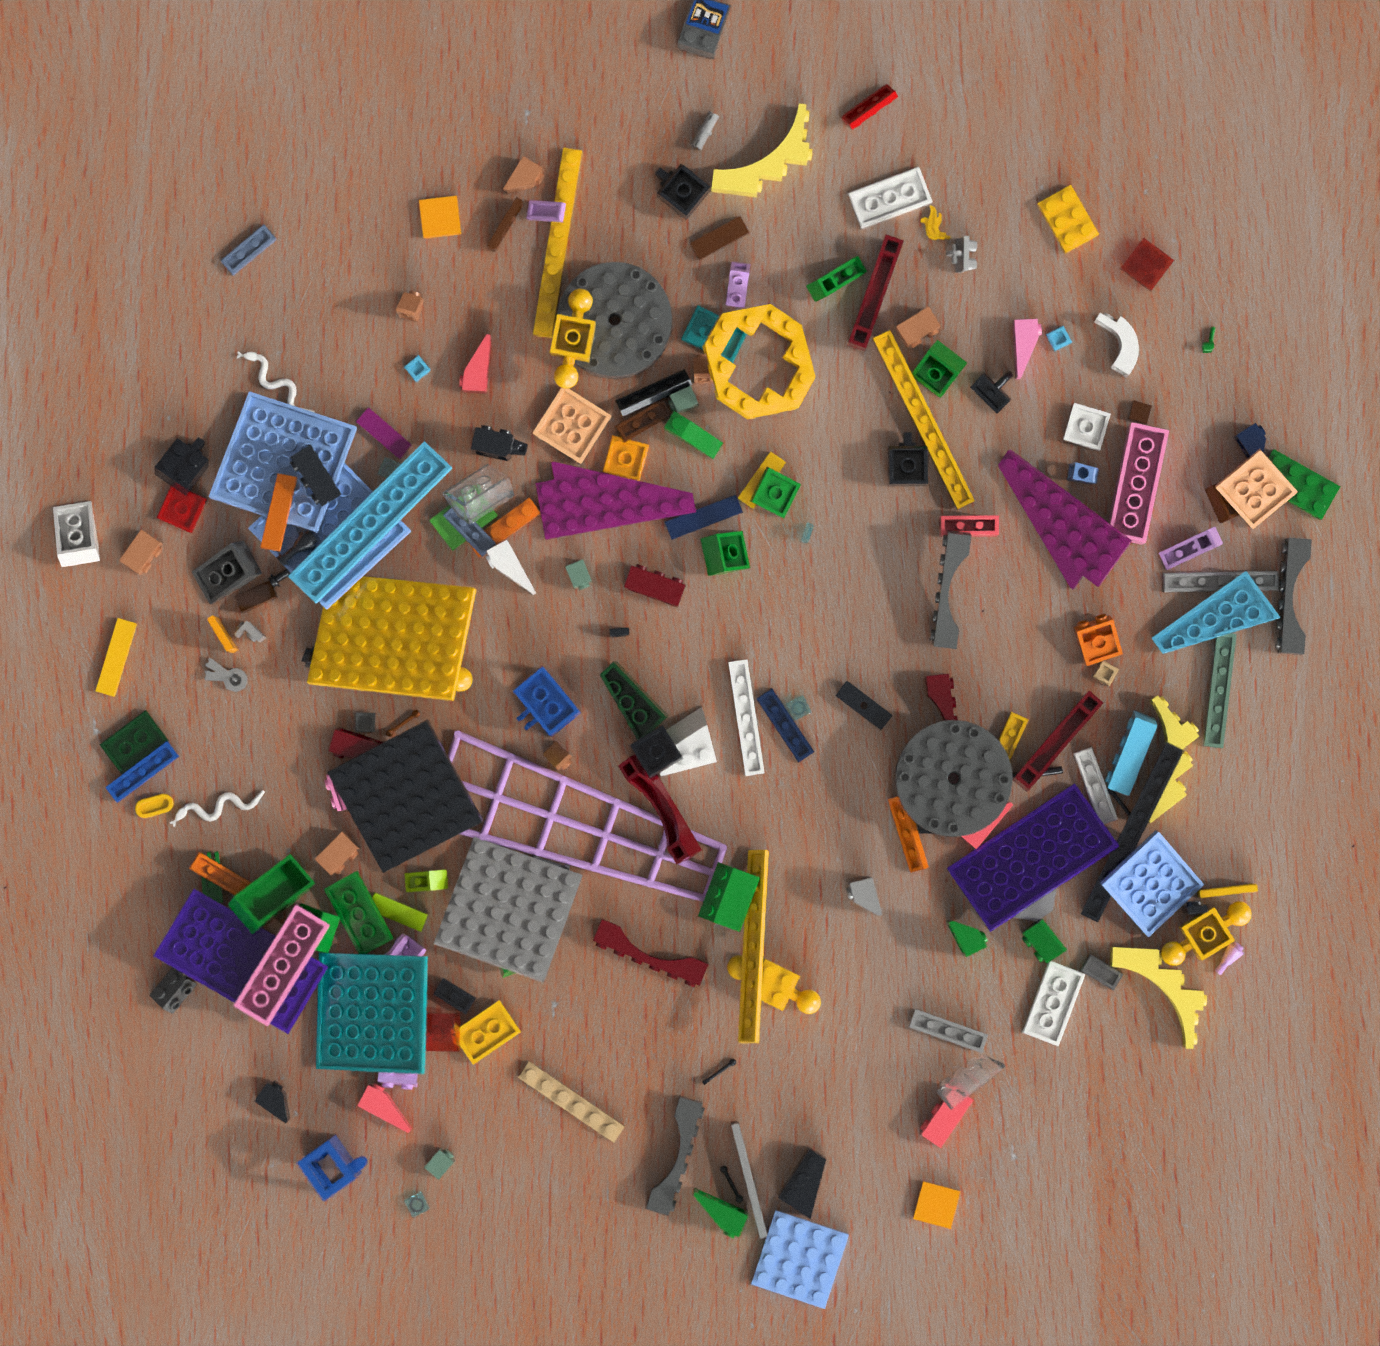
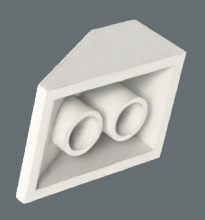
[53,501,100,567]
[486,540,536,595]

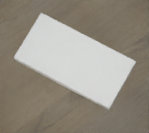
[848,167,932,230]
[1022,961,1085,1046]

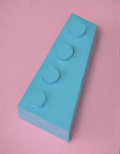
[1105,710,1158,796]

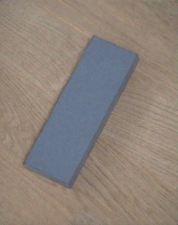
[220,224,277,276]
[443,502,496,557]

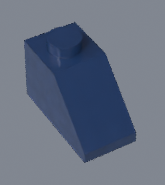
[1233,423,1266,459]

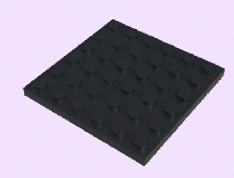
[327,719,484,873]

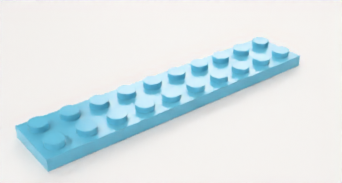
[288,441,452,604]

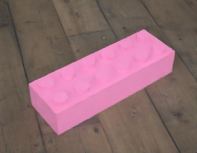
[1108,422,1169,545]
[234,905,330,1026]

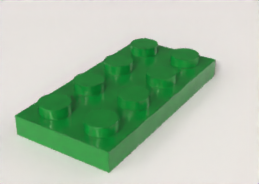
[1268,449,1341,520]
[324,871,394,954]

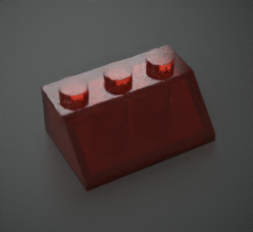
[426,1012,460,1052]

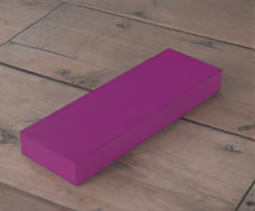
[356,407,412,459]

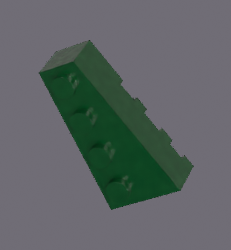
[600,661,669,740]

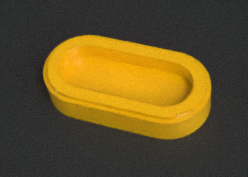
[135,794,174,818]

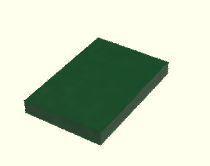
[99,710,169,775]

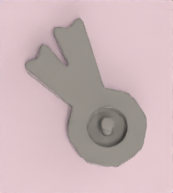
[204,658,248,692]

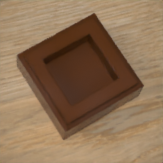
[1128,401,1152,425]

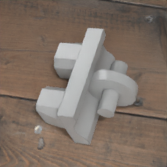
[946,236,977,273]

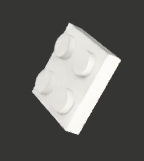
[1063,403,1111,451]

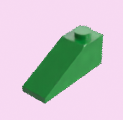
[806,256,867,302]
[664,411,723,459]

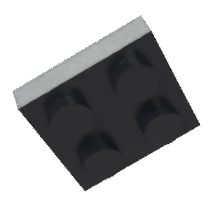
[630,725,683,779]

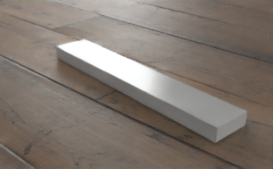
[1162,571,1279,593]
[731,1122,767,1239]

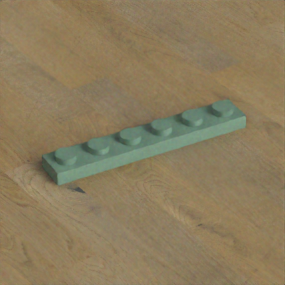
[1203,633,1237,748]

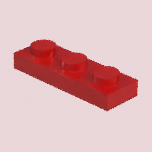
[841,84,898,130]

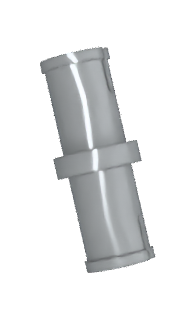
[691,111,719,151]

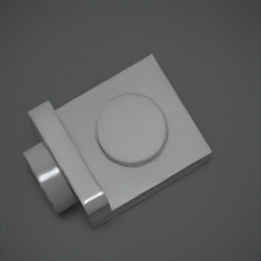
[234,621,266,642]

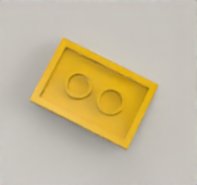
[1037,185,1099,254]
[452,1000,521,1065]

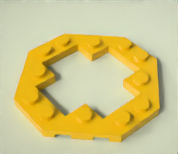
[702,304,816,420]

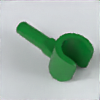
[1202,327,1216,353]

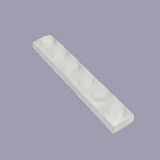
[728,659,765,776]

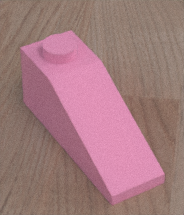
[1013,319,1042,380]

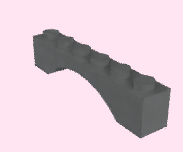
[930,530,972,649]
[1275,538,1312,655]
[646,1095,705,1216]

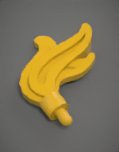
[920,205,951,240]

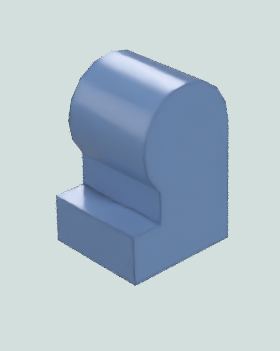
[1067,462,1099,485]

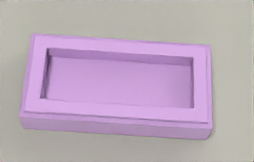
[526,200,566,222]

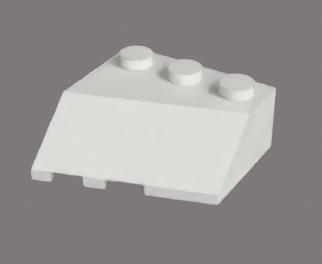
[660,707,717,777]

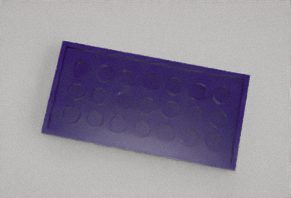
[947,783,1119,932]
[154,889,328,1034]

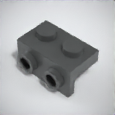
[149,967,196,1013]

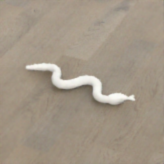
[237,351,315,413]
[170,790,265,827]

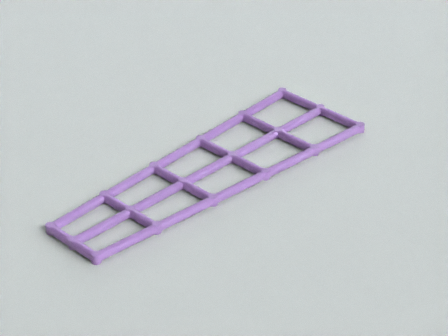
[447,731,727,902]

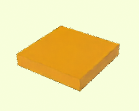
[419,196,462,239]
[602,435,649,481]
[207,615,239,653]
[913,1181,961,1229]

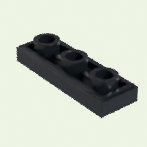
[835,681,893,730]

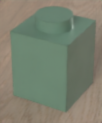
[668,386,699,414]
[565,559,592,591]
[424,1148,455,1180]

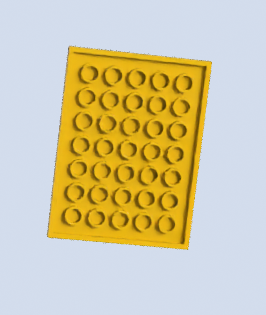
[307,576,476,701]

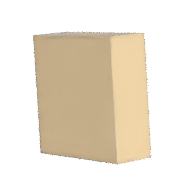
[1093,661,1119,686]

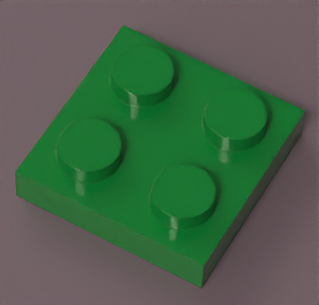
[750,467,801,518]

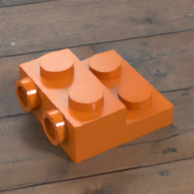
[1073,614,1123,666]

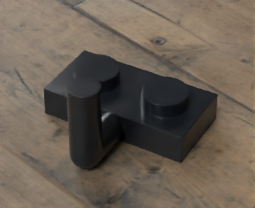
[970,371,1013,414]

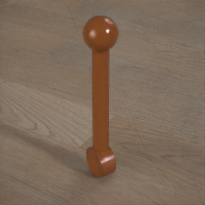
[386,710,420,737]

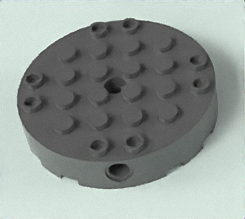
[557,262,672,379]
[895,720,1013,837]

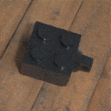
[655,164,710,220]
[471,425,528,461]
[888,432,928,487]
[154,437,209,496]

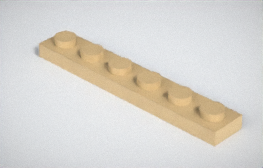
[518,1061,625,1143]

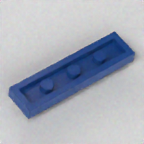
[105,741,180,803]

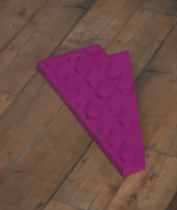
[998,449,1132,590]
[536,462,696,540]

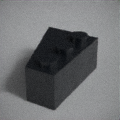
[289,445,341,506]
[778,1147,826,1219]

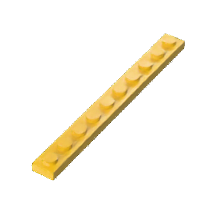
[533,148,582,338]
[873,330,975,510]
[738,850,769,1043]

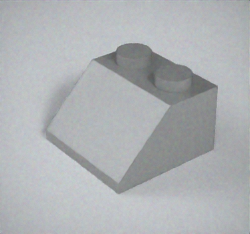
[846,877,882,916]

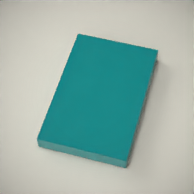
[681,305,747,363]

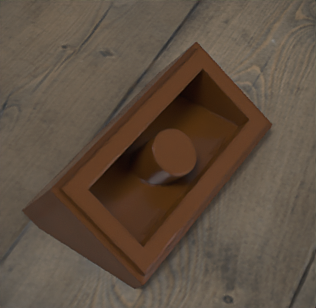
[1205,483,1240,523]
[235,581,278,614]

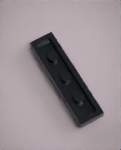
[615,369,692,416]

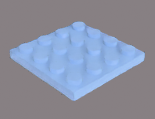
[1100,830,1204,937]
[751,1210,849,1309]

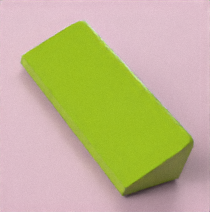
[372,892,429,932]

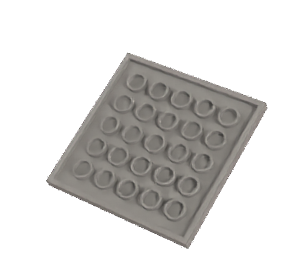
[434,837,583,983]

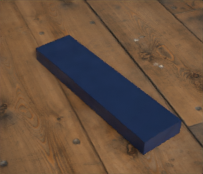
[665,495,743,540]
[756,688,814,763]

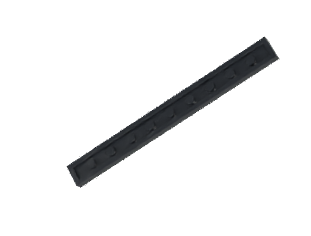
[1081,741,1184,922]

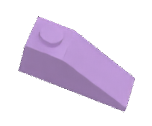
[1159,527,1223,570]

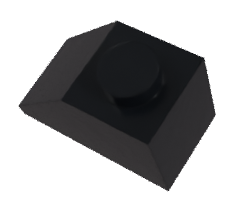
[254,1080,290,1124]

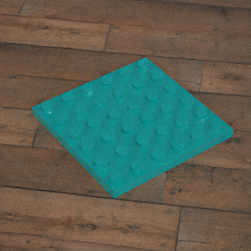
[316,953,428,1074]

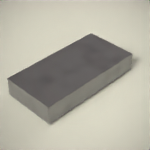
[1080,954,1123,991]

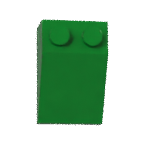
[693,1188,748,1238]

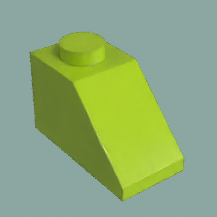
[404,870,448,892]

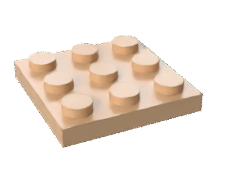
[532,388,612,464]
[1215,449,1297,529]

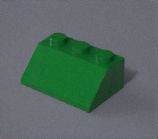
[698,862,760,932]

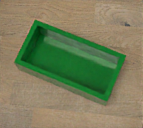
[228,854,315,934]

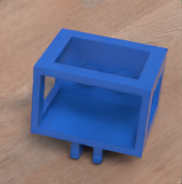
[513,667,581,737]
[297,1135,368,1202]

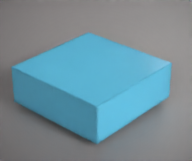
[1046,326,1072,352]
[404,355,431,382]

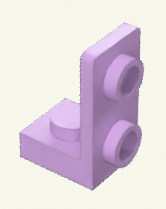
[726,262,750,308]

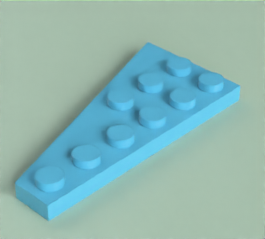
[1151,571,1280,654]

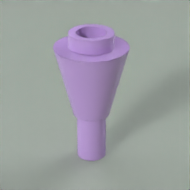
[1215,941,1245,975]

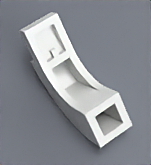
[1094,313,1139,378]

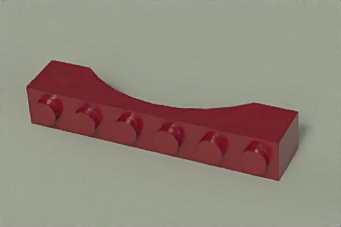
[847,234,904,352]
[925,674,958,784]
[1012,691,1103,792]
[618,754,702,865]
[593,919,709,988]

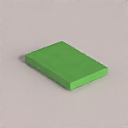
[429,485,498,551]

